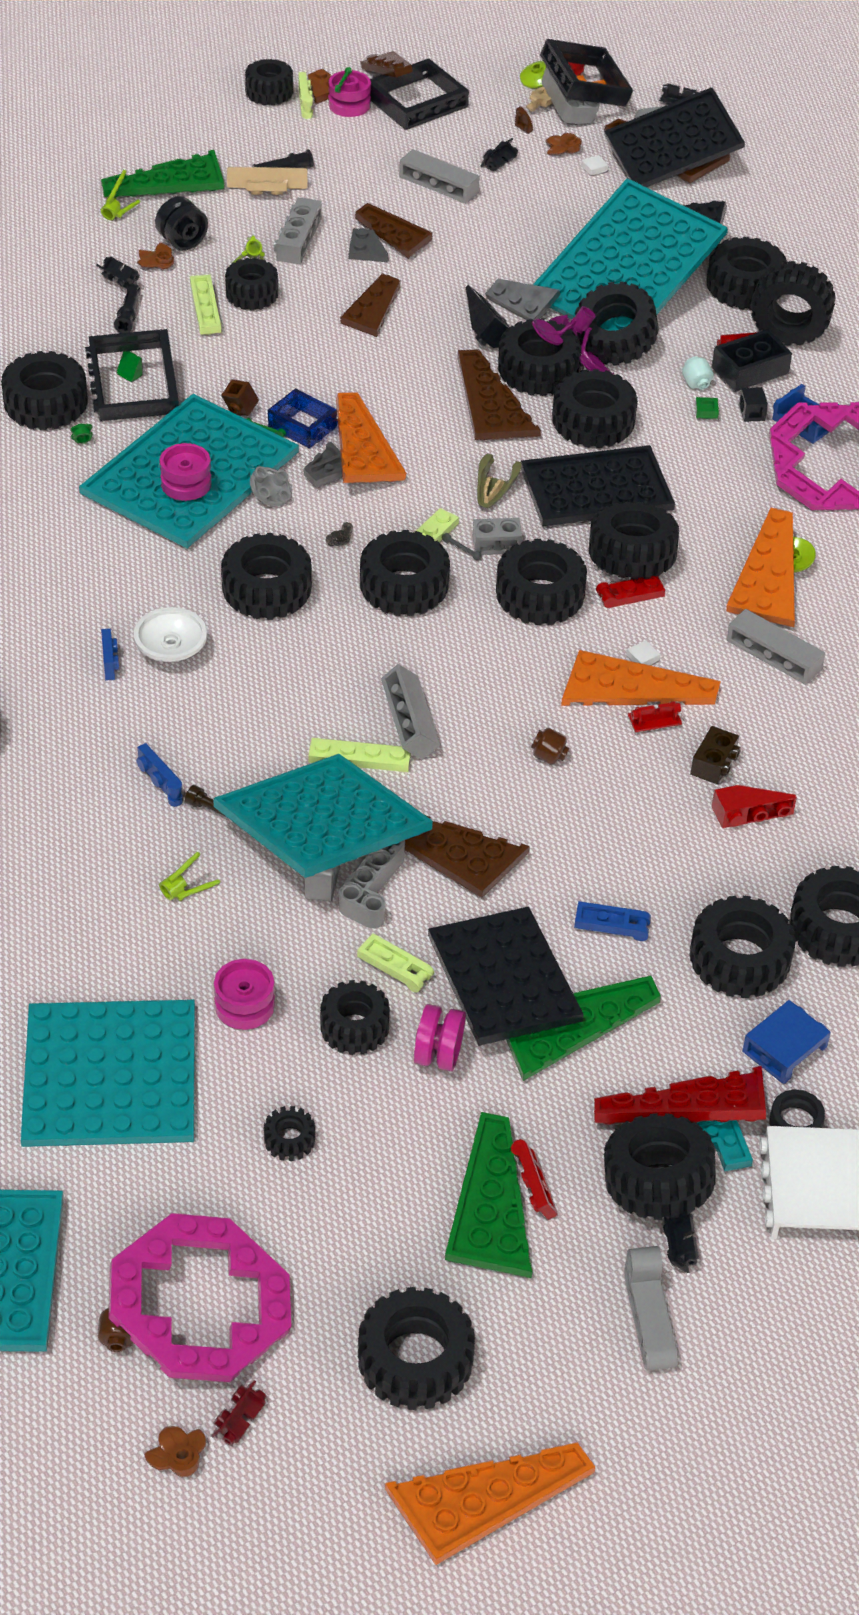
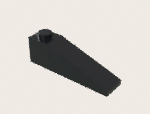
[466,284,509,348]

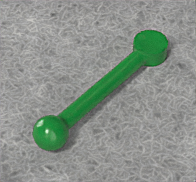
[335,67,352,93]
[246,418,286,437]

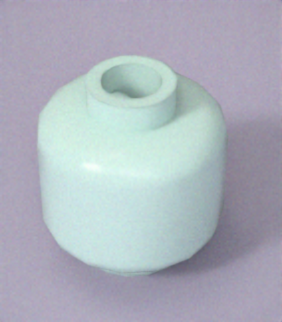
[682,356,714,390]

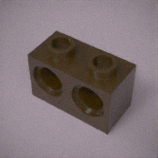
[690,726,741,785]

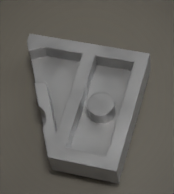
[304,441,343,488]

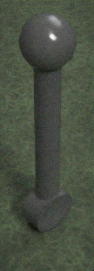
[442,533,482,560]

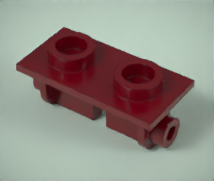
[211,1380,267,1446]

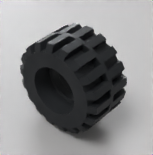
[245,59,293,105]
[225,258,278,310]
[320,980,390,1055]

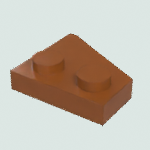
[307,68,332,104]

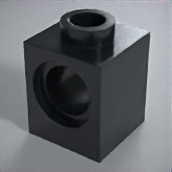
[739,387,768,422]

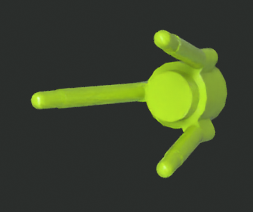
[100,169,140,220]
[229,236,265,267]
[159,852,220,901]

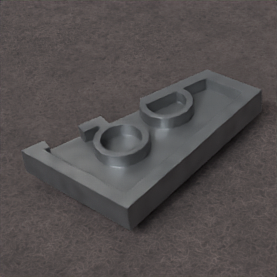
[485,279,561,320]

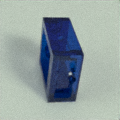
[268,388,338,449]

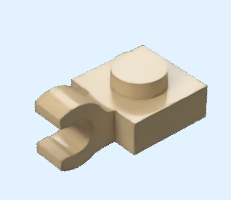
[526,86,553,112]

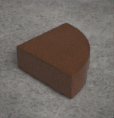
[515,106,533,134]

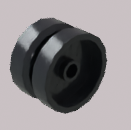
[155,196,208,251]

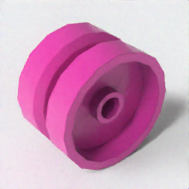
[328,70,371,117]
[160,443,211,501]
[214,958,275,1030]
[414,1004,466,1072]

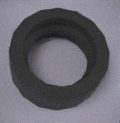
[769,1089,825,1128]

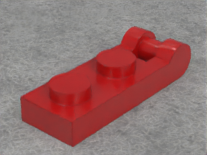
[596,576,666,608]
[511,1139,558,1220]

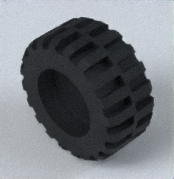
[706,236,788,310]
[750,261,836,346]
[575,281,659,366]
[498,319,581,396]
[1,351,88,430]
[552,369,638,448]
[589,502,680,579]
[360,530,450,616]
[221,533,312,620]
[496,539,587,626]
[789,866,859,967]
[689,895,796,998]
[604,1113,716,1220]
[358,1287,475,1410]

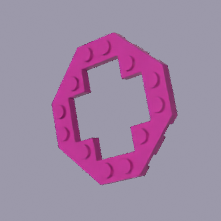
[769,402,859,510]
[109,1213,291,1382]

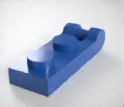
[136,743,183,807]
[574,901,651,941]

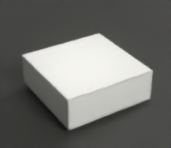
[581,155,608,176]
[626,640,661,665]

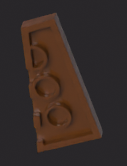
[355,202,433,258]
[340,273,401,337]

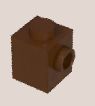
[221,379,259,416]

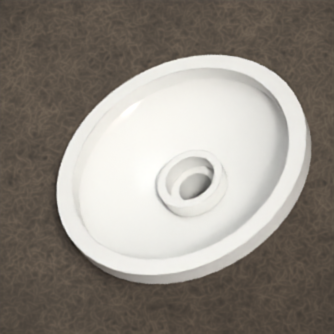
[134,607,207,662]

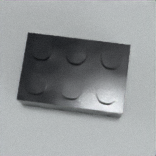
[712,329,792,392]

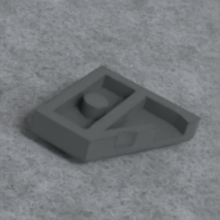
[348,228,388,262]

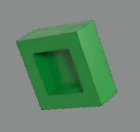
[695,397,719,419]

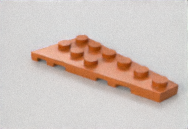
[336,392,407,483]
[726,508,795,628]
[561,650,721,706]
[385,1442,595,1565]

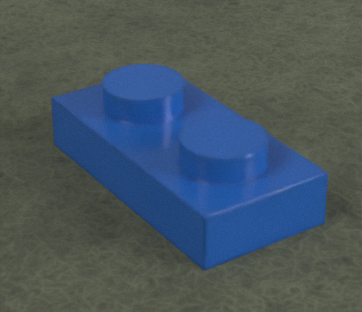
[101,628,119,681]

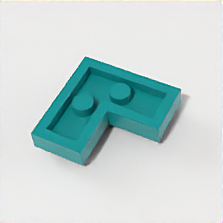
[690,1120,753,1172]

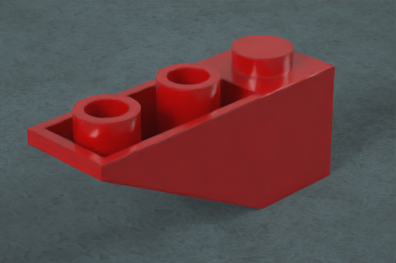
[711,785,797,829]

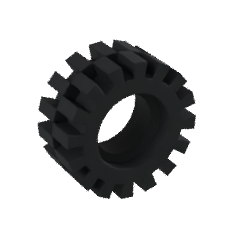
[264,1106,315,1161]

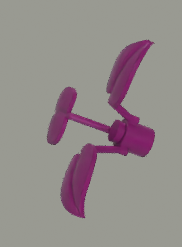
[531,306,614,375]

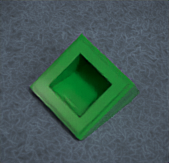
[117,351,143,382]

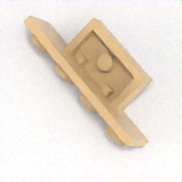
[227,167,307,195]

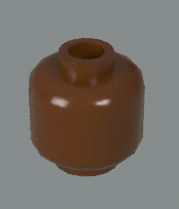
[530,728,569,765]
[97,1307,134,1352]

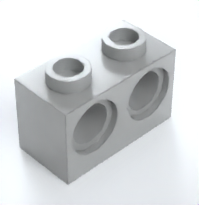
[472,518,522,555]

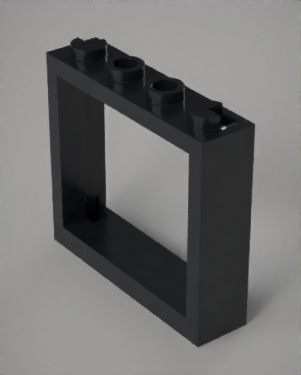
[540,39,633,107]
[370,58,469,130]
[85,329,179,421]

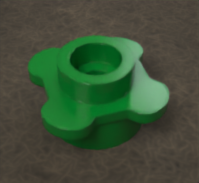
[70,423,93,444]

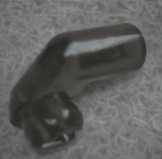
[326,522,353,547]

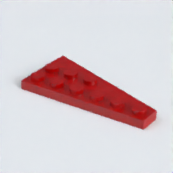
[594,1066,766,1125]

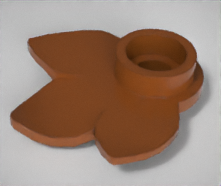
[545,133,582,154]
[137,243,174,269]
[144,1426,206,1477]

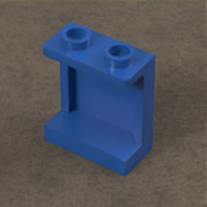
[772,384,839,444]
[742,1000,831,1085]

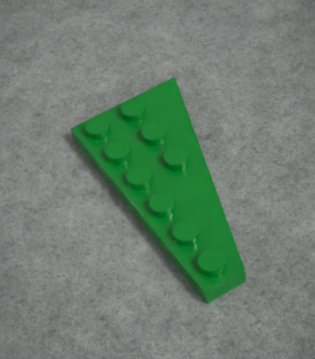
[101,149,224,198]
[506,975,661,1081]
[445,1112,532,1278]

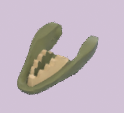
[477,454,521,508]

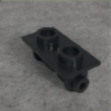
[659,83,698,105]
[480,138,518,171]
[96,256,140,289]
[663,1213,699,1273]

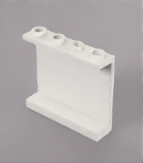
[759,1126,859,1240]

